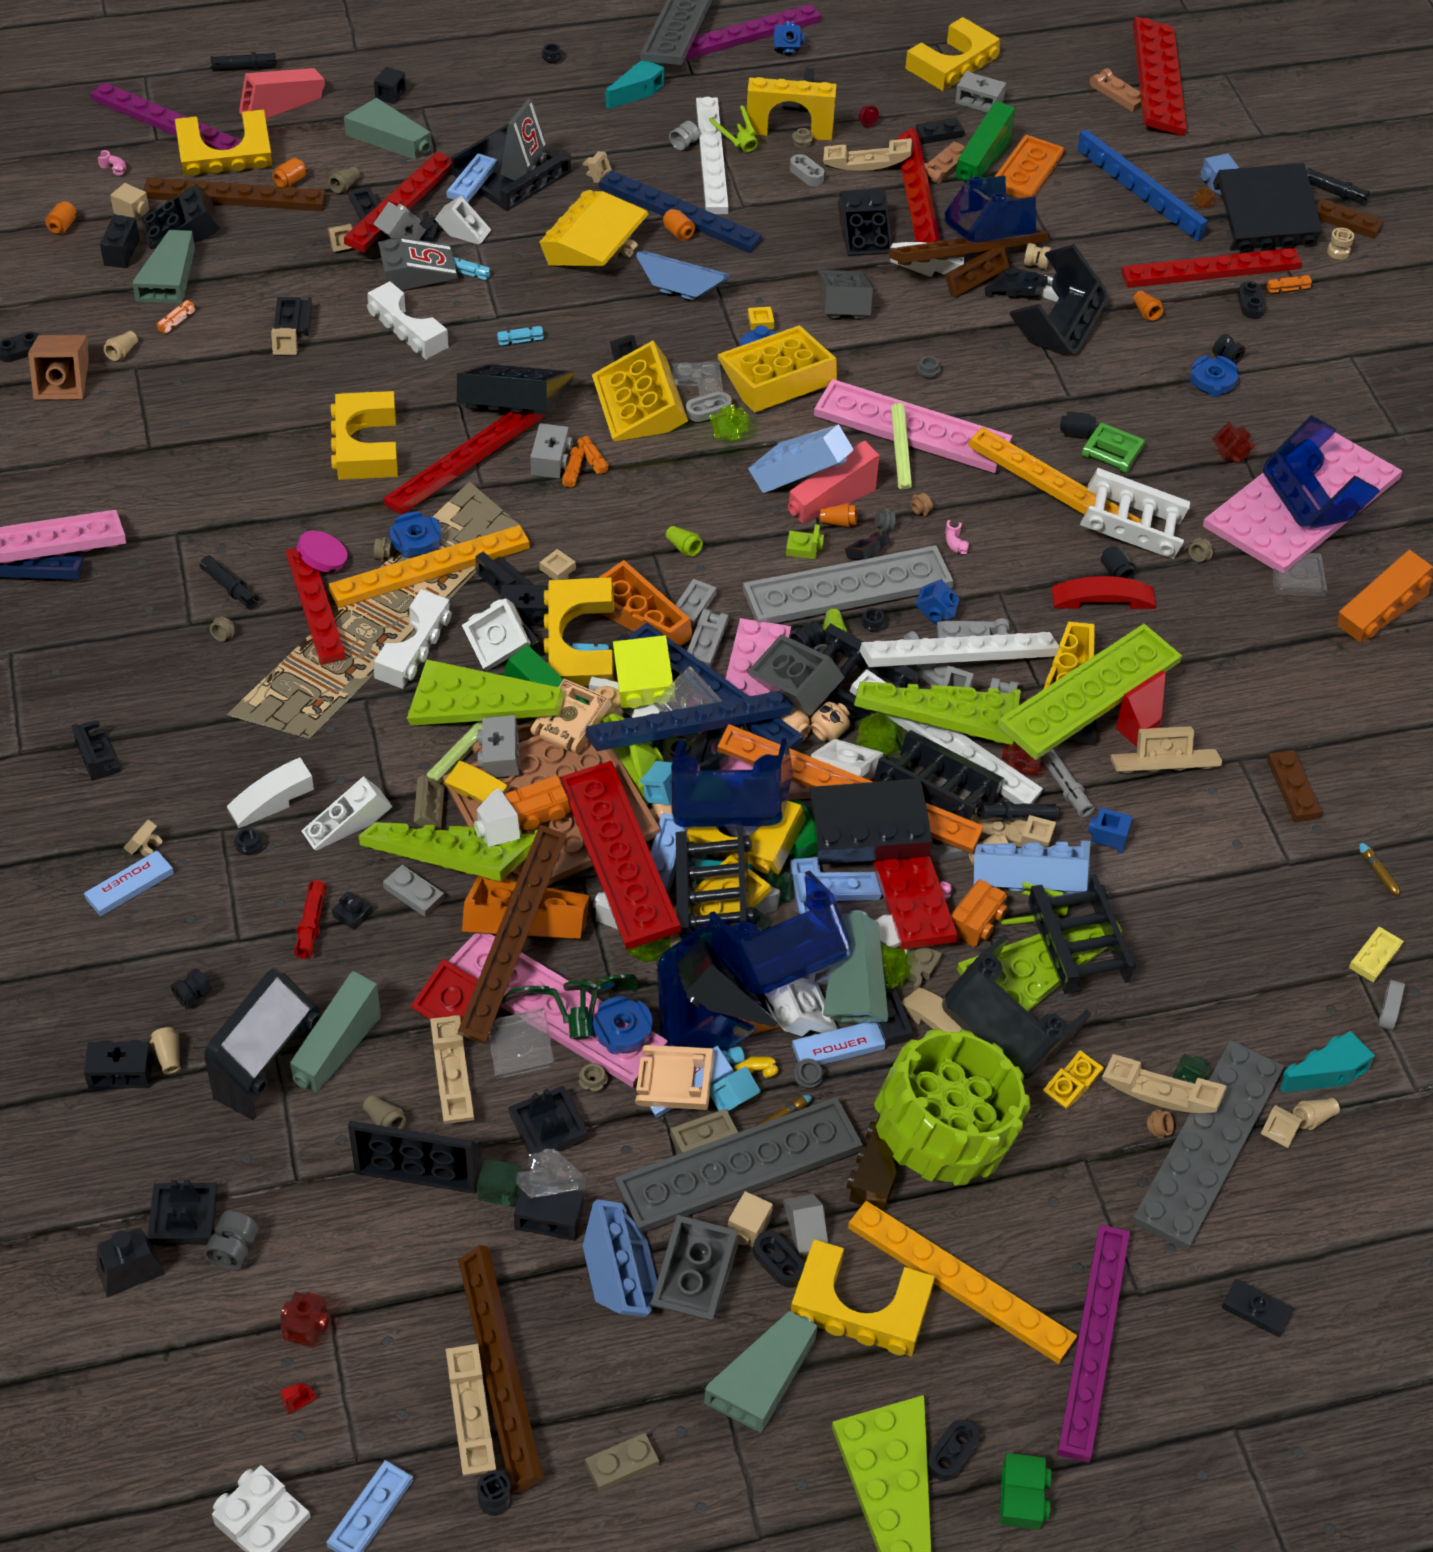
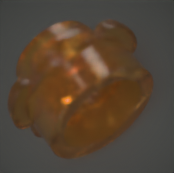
[1193,187,1215,208]

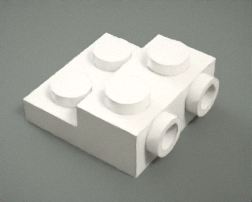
[462,598,531,671]
[811,739,883,780]
[764,970,837,1036]
[212,1465,311,1552]

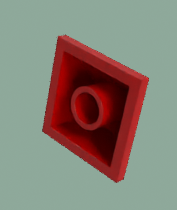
[1116,670,1166,747]

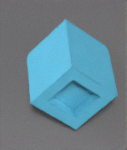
[640,761,679,805]
[710,1066,760,1112]

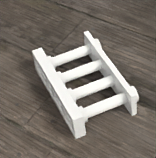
[1080,468,1190,559]

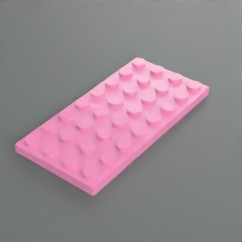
[1203,426,1402,575]

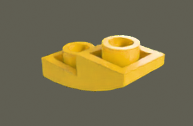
[444,761,507,804]
[1043,1050,1104,1110]

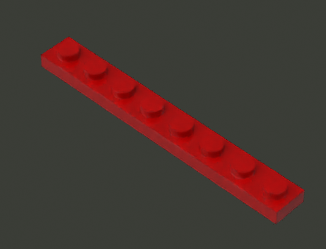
[895,127,941,243]
[344,152,452,253]
[1121,248,1302,288]
[383,409,544,515]

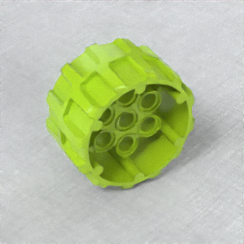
[874,1028,1030,1186]

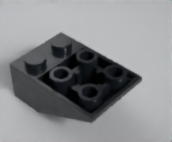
[141,184,221,249]
[838,189,892,256]

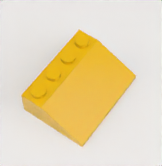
[539,190,648,266]
[718,325,837,412]
[592,340,688,442]

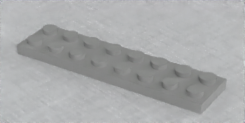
[743,545,953,623]

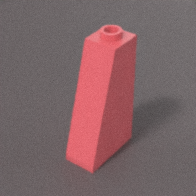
[239,68,325,119]
[788,441,879,524]

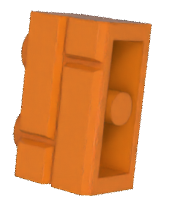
[505,775,571,831]
[951,879,1008,947]

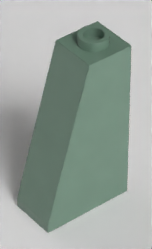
[344,98,432,160]
[132,230,195,303]
[823,910,888,1024]
[290,971,381,1093]
[704,1311,817,1433]

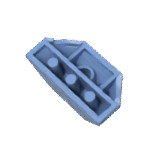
[636,251,730,300]
[583,1199,657,1317]

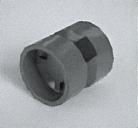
[203,1211,259,1271]

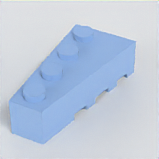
[748,424,854,493]
[974,841,1091,894]

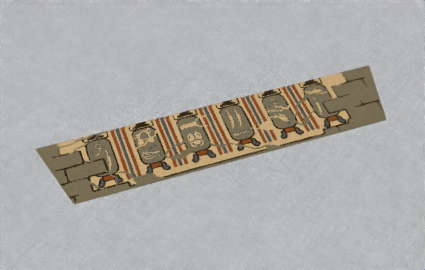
[227,481,522,739]

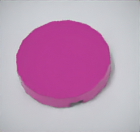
[296,531,347,572]

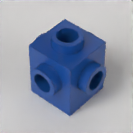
[774,22,804,54]
[915,579,960,625]

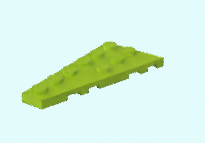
[407,660,564,726]
[854,681,1021,745]
[359,822,537,881]
[957,921,1122,1012]
[832,1395,931,1552]

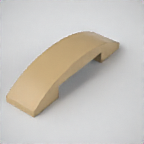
[823,138,912,171]
[960,797,1056,847]
[901,988,963,1032]
[430,1015,474,1124]
[1102,1054,1227,1113]
[446,1344,496,1477]

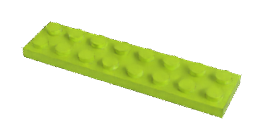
[997,624,1182,760]

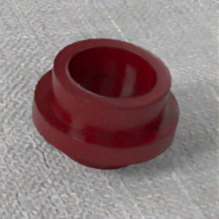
[858,105,879,127]

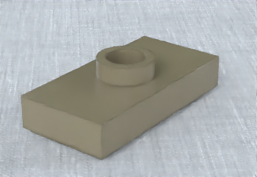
[414,775,444,830]

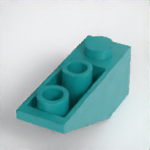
[605,61,664,109]
[1280,1031,1375,1093]

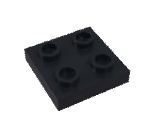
[508,1086,588,1161]
[147,1180,218,1245]

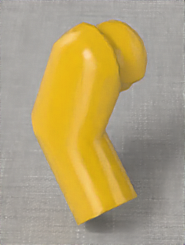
[732,1056,778,1078]

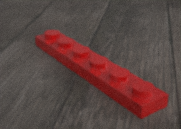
[285,548,346,665]

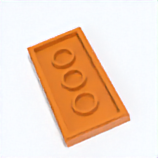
[990,135,1065,202]

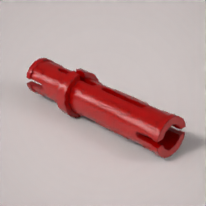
[294,880,327,959]

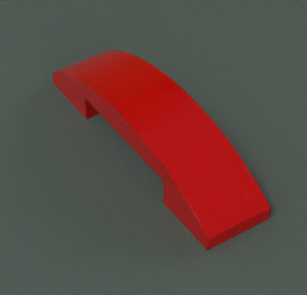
[1051,576,1156,609]

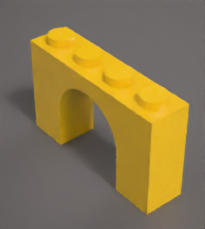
[905,17,1000,91]
[746,77,836,141]
[175,110,272,176]
[331,391,398,480]
[544,577,615,686]
[681,774,806,875]
[791,1239,935,1357]

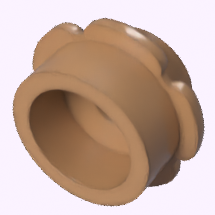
[910,492,933,516]
[1147,1109,1174,1139]

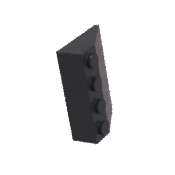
[457,363,575,414]
[809,778,932,865]
[677,938,778,1027]
[348,1120,483,1194]

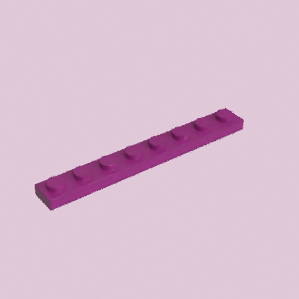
[684,4,821,61]
[91,82,242,150]
[1057,1224,1130,1463]

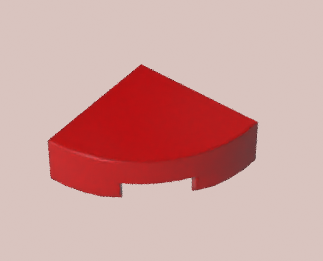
[280,1383,317,1414]

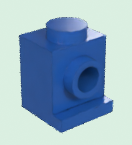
[1088,807,1133,853]

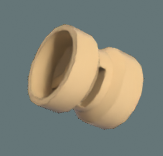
[1327,228,1354,260]
[1024,243,1051,270]

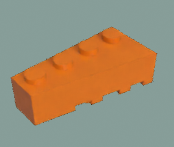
[1337,549,1433,643]
[599,560,693,647]
[462,876,590,939]

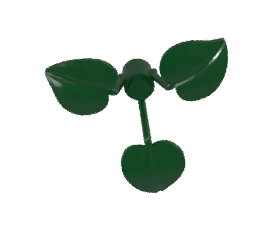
[502,974,638,1039]

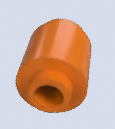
[272,158,306,187]
[45,201,76,234]
[663,209,695,241]

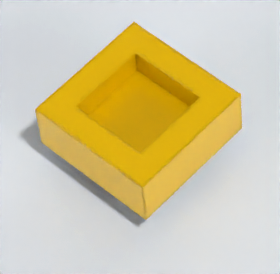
[747,307,774,331]

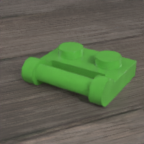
[1082,423,1145,474]

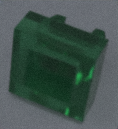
[764,870,793,903]
[1172,1054,1211,1084]

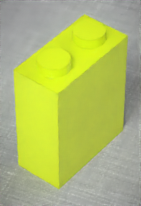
[613,635,675,708]

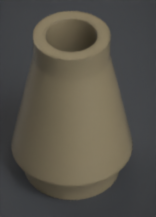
[328,166,360,193]
[363,1095,406,1129]

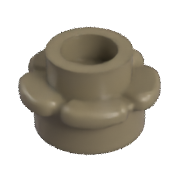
[792,128,813,148]
[373,537,391,562]
[1189,538,1213,562]
[210,616,235,642]
[579,1063,608,1092]

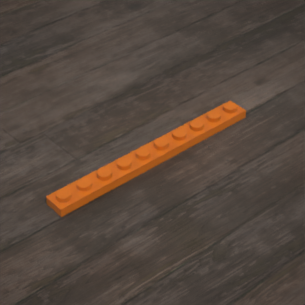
[717,724,984,853]

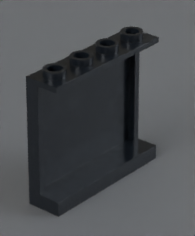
[451,124,571,211]
[1213,163,1322,252]

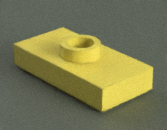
[1349,927,1404,983]

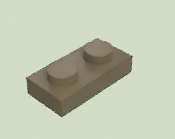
[670,1109,738,1154]
[585,1433,659,1493]

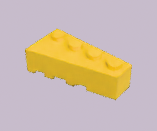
[1043,622,1094,690]

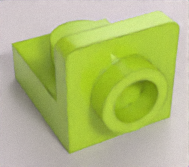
[786,524,824,559]

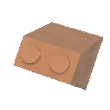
[28,335,89,400]

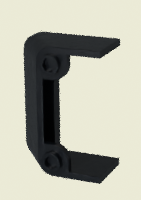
[1009,244,1108,355]
[942,935,1091,1080]
[204,968,320,1120]

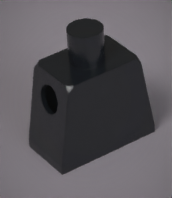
[96,1228,165,1298]

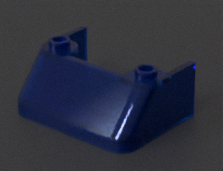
[944,176,1036,242]
[1263,415,1380,530]
[671,738,793,827]
[709,870,852,994]
[657,917,756,1051]

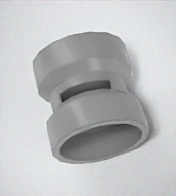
[669,121,700,150]

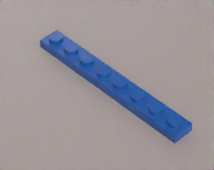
[1077,129,1208,242]

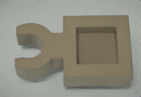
[899,946,942,992]

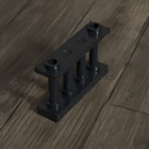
[822,623,918,732]
[874,730,1004,821]
[675,824,755,944]
[1028,874,1136,995]

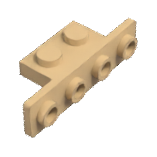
[1111,726,1222,773]

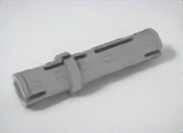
[1040,749,1095,818]

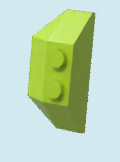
[599,713,664,805]

